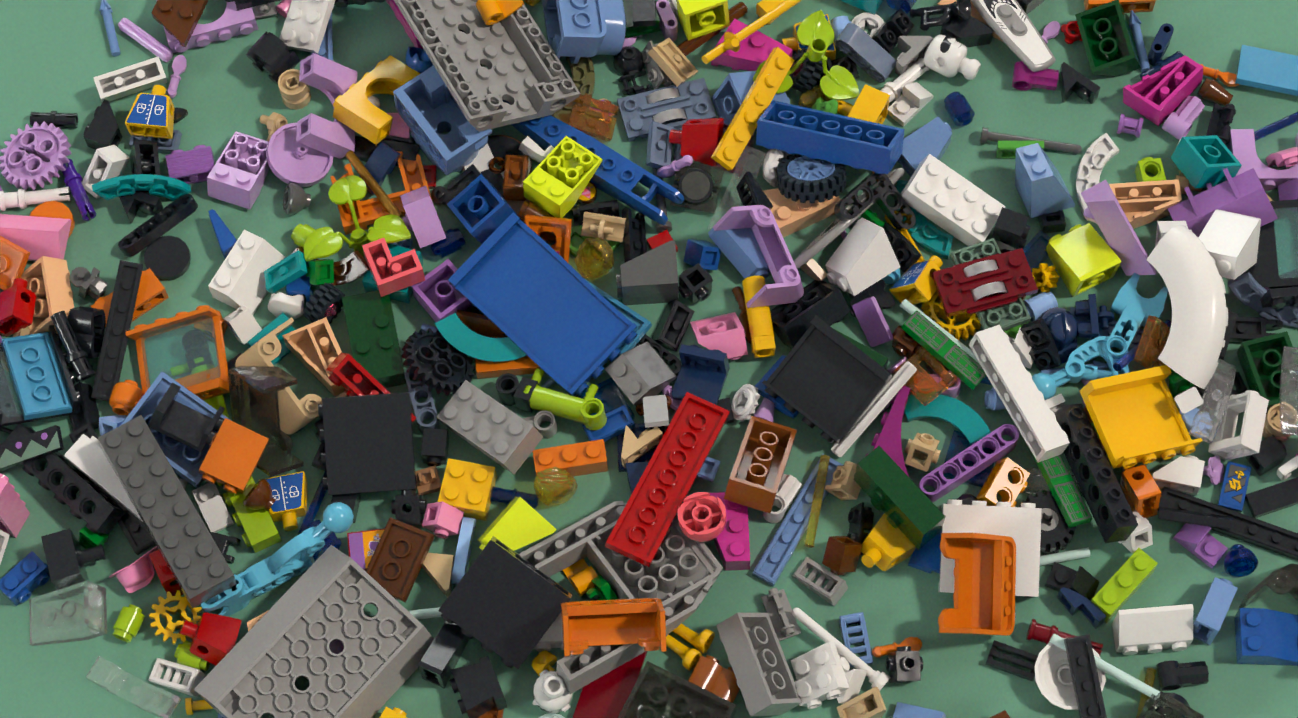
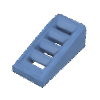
[838,612,873,668]

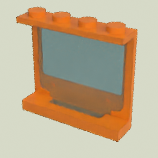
[125,305,231,406]

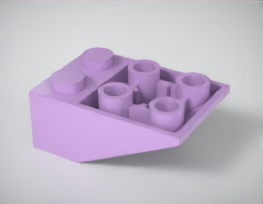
[207,131,270,209]

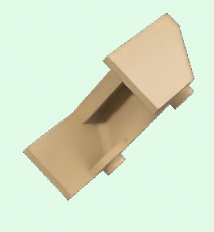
[235,317,346,435]

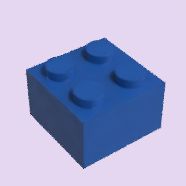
[447,174,517,244]

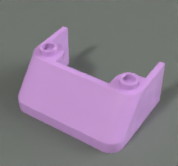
[713,205,804,308]

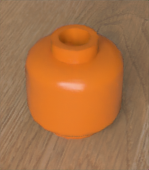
[109,380,143,415]

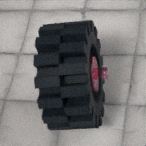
[789,48,823,93]
[303,283,345,324]

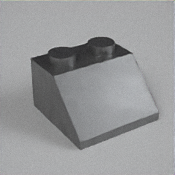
[605,342,677,406]

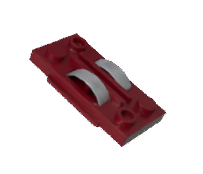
[932,248,1038,317]

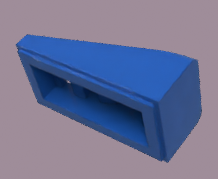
[208,209,237,259]

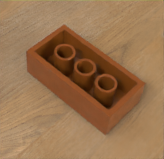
[724,416,797,513]

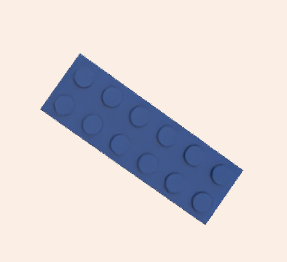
[756,100,905,174]

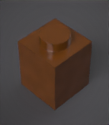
[822,536,862,575]

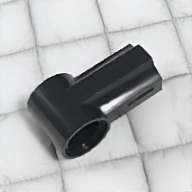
[1156,661,1209,691]

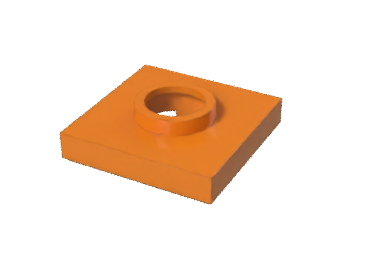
[525,215,572,263]

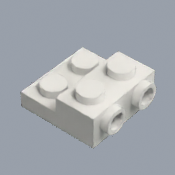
[791,641,849,709]

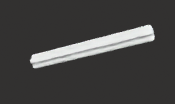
[831,361,917,457]

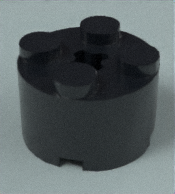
[246,31,300,85]

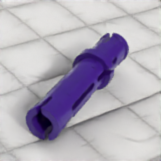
[62,159,96,221]

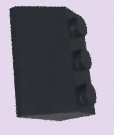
[770,280,851,349]

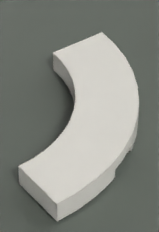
[1076,133,1119,221]

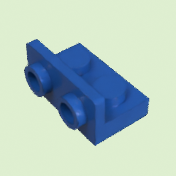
[0,551,50,606]

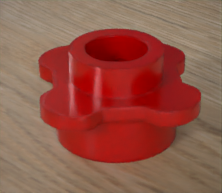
[1060,21,1083,44]

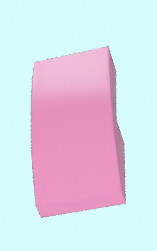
[1266,147,1298,167]

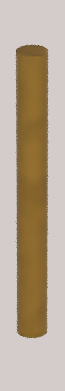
[345,150,403,218]

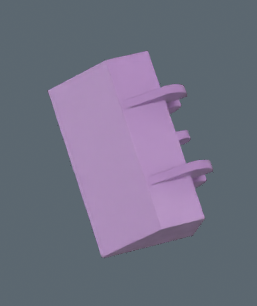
[1081,180,1157,276]

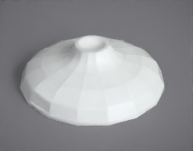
[1034,638,1106,710]

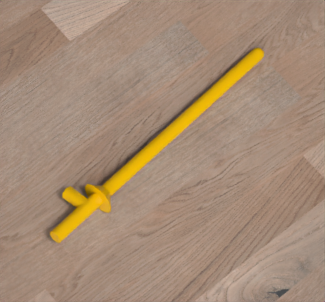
[702,0,802,64]

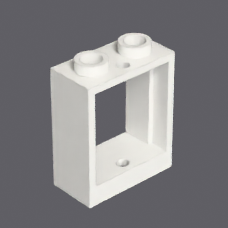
[1208,390,1269,461]

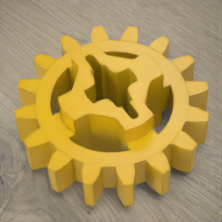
[149,590,202,645]

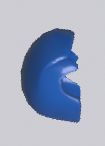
[405,47,433,74]

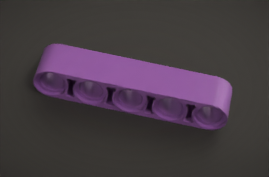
[919,424,1019,503]

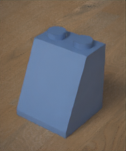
[711,71,790,132]
[1015,143,1075,218]

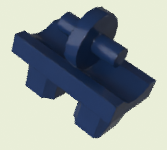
[1075,294,1115,340]

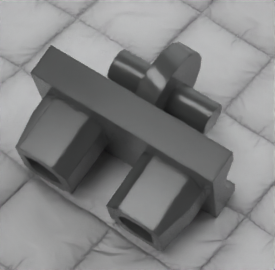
[70,267,108,300]

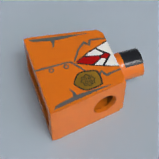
[1120,465,1161,518]

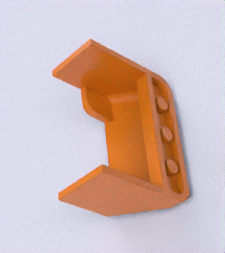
[561,598,667,656]

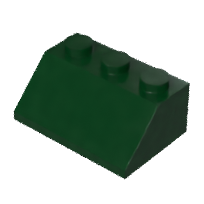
[1075,0,1141,76]

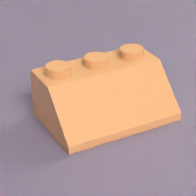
[21,256,74,335]

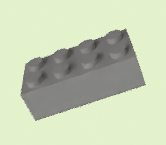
[437,380,543,475]
[716,613,802,716]

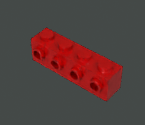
[326,352,416,422]

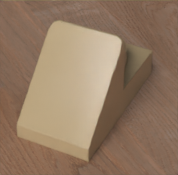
[621,425,663,468]
[836,687,886,718]

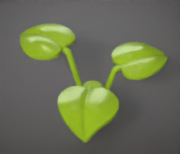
[753,10,859,101]
[304,175,411,262]

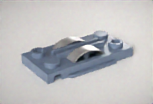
[617,78,716,142]

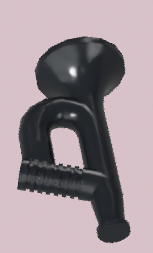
[909,0,971,31]

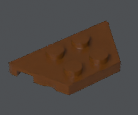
[151,0,208,47]

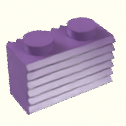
[165,145,215,185]

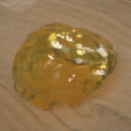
[575,238,614,280]
[534,467,578,506]

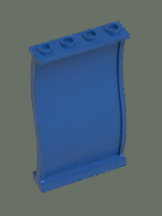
[448,212,638,396]

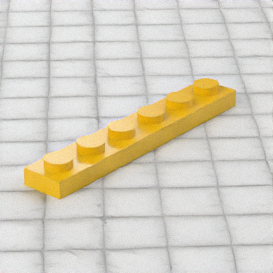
[711,47,795,171]

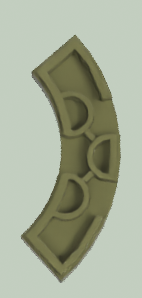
[551,56,595,126]

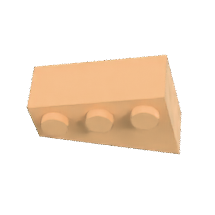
[1109,179,1182,229]
[763,188,840,238]
[282,317,347,396]

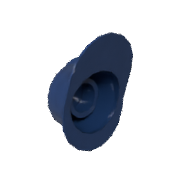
[1042,307,1078,364]

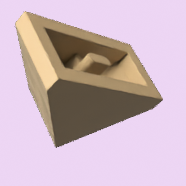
[422,553,455,598]

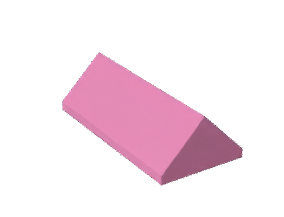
[0,214,72,261]

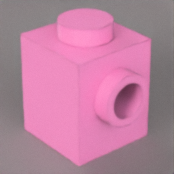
[422,501,464,538]

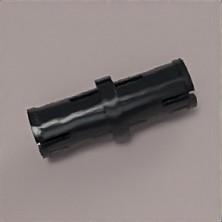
[30,111,78,128]

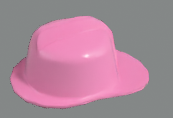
[109,546,158,593]

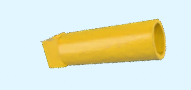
[742,276,776,358]

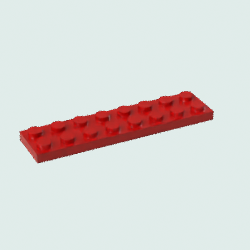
[605,392,730,567]

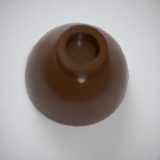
[243,479,276,511]

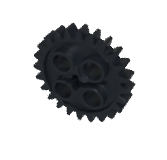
[401,328,475,396]

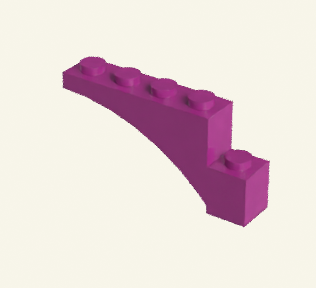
[866,386,910,477]

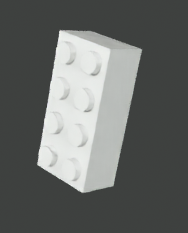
[901,154,1006,246]

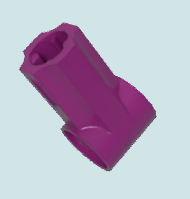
[1012,61,1059,91]

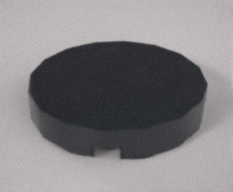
[144,236,191,280]

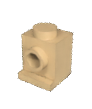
[825,461,861,501]

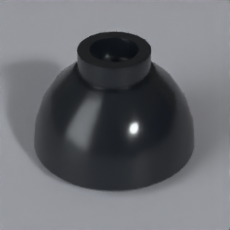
[613,46,645,76]

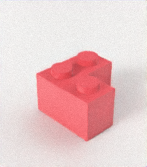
[362,238,425,297]

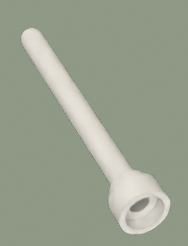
[792,607,891,691]

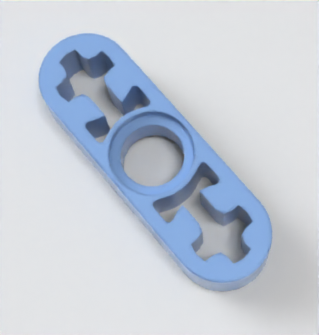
[451,517,476,585]

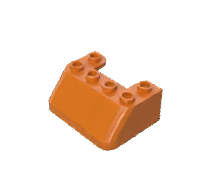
[938,533,1016,636]

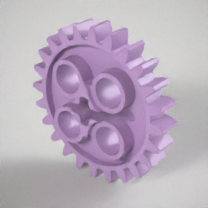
[0,121,71,191]

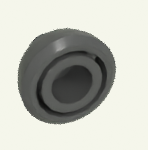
[283,182,311,214]

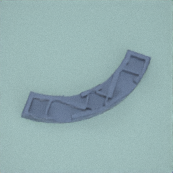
[1228,272,1298,328]

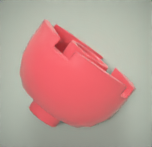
[677,492,727,542]

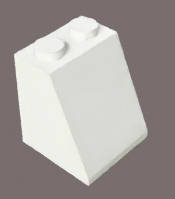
[1198,209,1261,280]
[825,218,900,296]

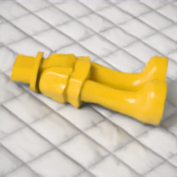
[666,623,715,671]

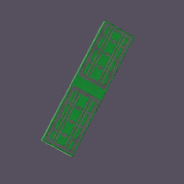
[901,310,986,390]
[1029,448,1093,528]

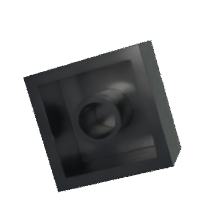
[41,528,106,596]

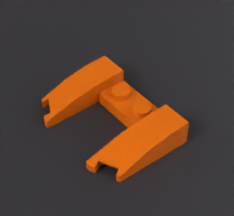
[330,151,431,235]

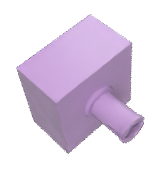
[400,186,446,248]

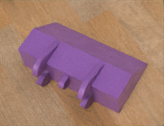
[1167,168,1278,237]

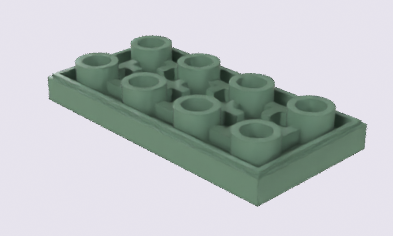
[950,238,1031,331]

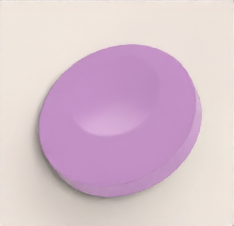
[266,123,333,187]

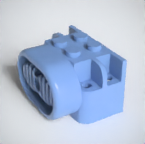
[542,0,626,64]
[393,65,492,175]

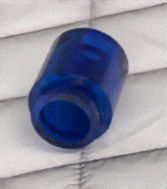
[944,92,975,126]
[430,228,466,258]

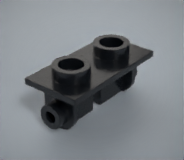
[1206,103,1236,145]
[572,200,620,226]
[847,502,874,555]

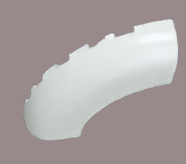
[1146,225,1228,389]

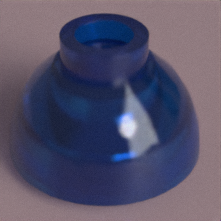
[1224,544,1259,577]

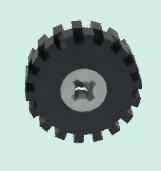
[1019,491,1076,555]

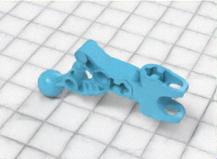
[1032,273,1169,400]
[201,502,354,617]

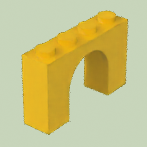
[333,55,420,145]

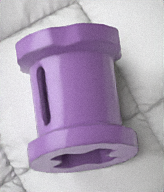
[1117,114,1144,138]

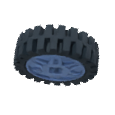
[777,154,846,203]

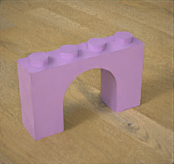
[156,0,258,53]
[296,53,357,159]
[1227,129,1298,191]

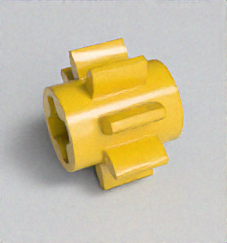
[1032,263,1060,292]

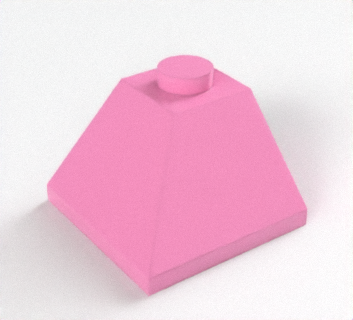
[690,312,748,360]

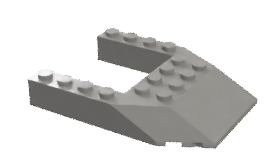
[519,501,723,694]

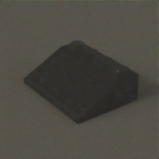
[618,661,737,718]

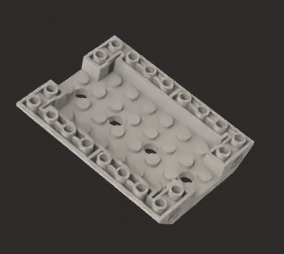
[394,0,581,132]
[194,545,434,718]

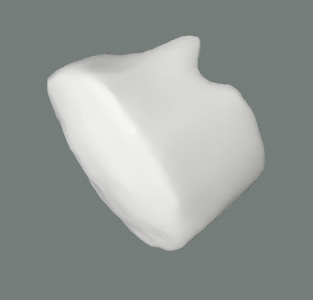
[268,292,305,320]

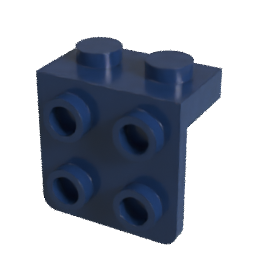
[672,344,730,405]

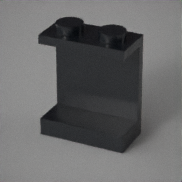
[148,383,225,452]

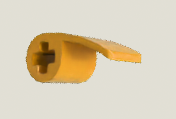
[475,0,524,25]
[562,558,598,597]

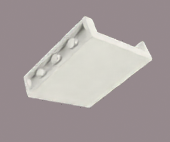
[938,499,1042,597]

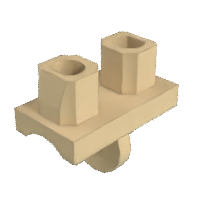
[581,212,626,242]

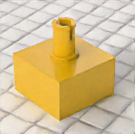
[836,84,890,124]

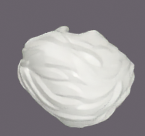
[763,149,795,187]

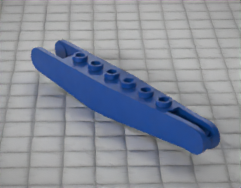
[503,100,685,225]

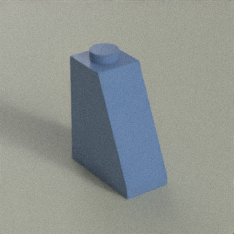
[897,117,952,177]
[708,228,770,279]
[1193,577,1238,645]

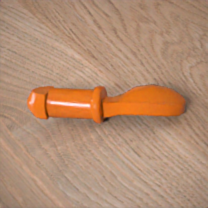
[1200,64,1240,87]
[872,637,922,658]

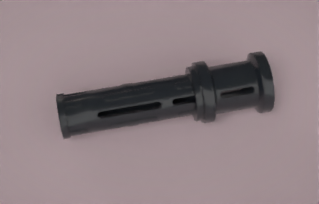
[50,311,96,382]

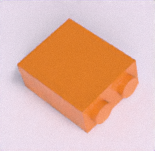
[199,418,269,495]

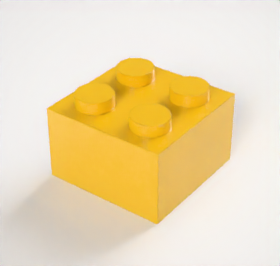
[438,458,497,521]

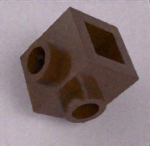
[892,325,925,360]

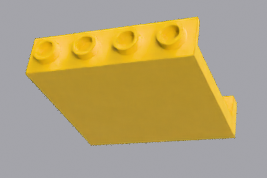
[1079,365,1202,469]

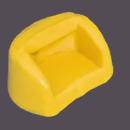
[531,650,557,676]

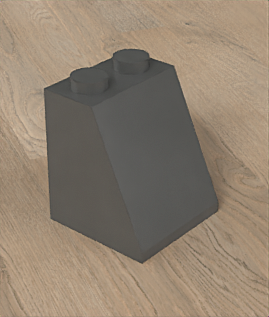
[616,240,679,305]

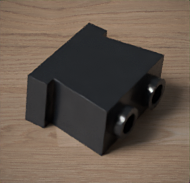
[449,655,507,718]

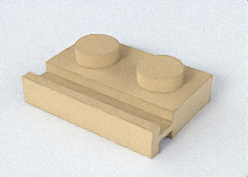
[648,38,698,87]

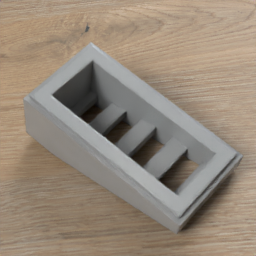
[793,557,848,606]

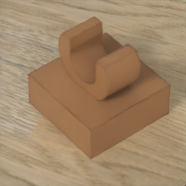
[415,465,442,496]

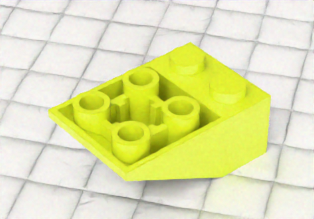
[523,136,603,218]

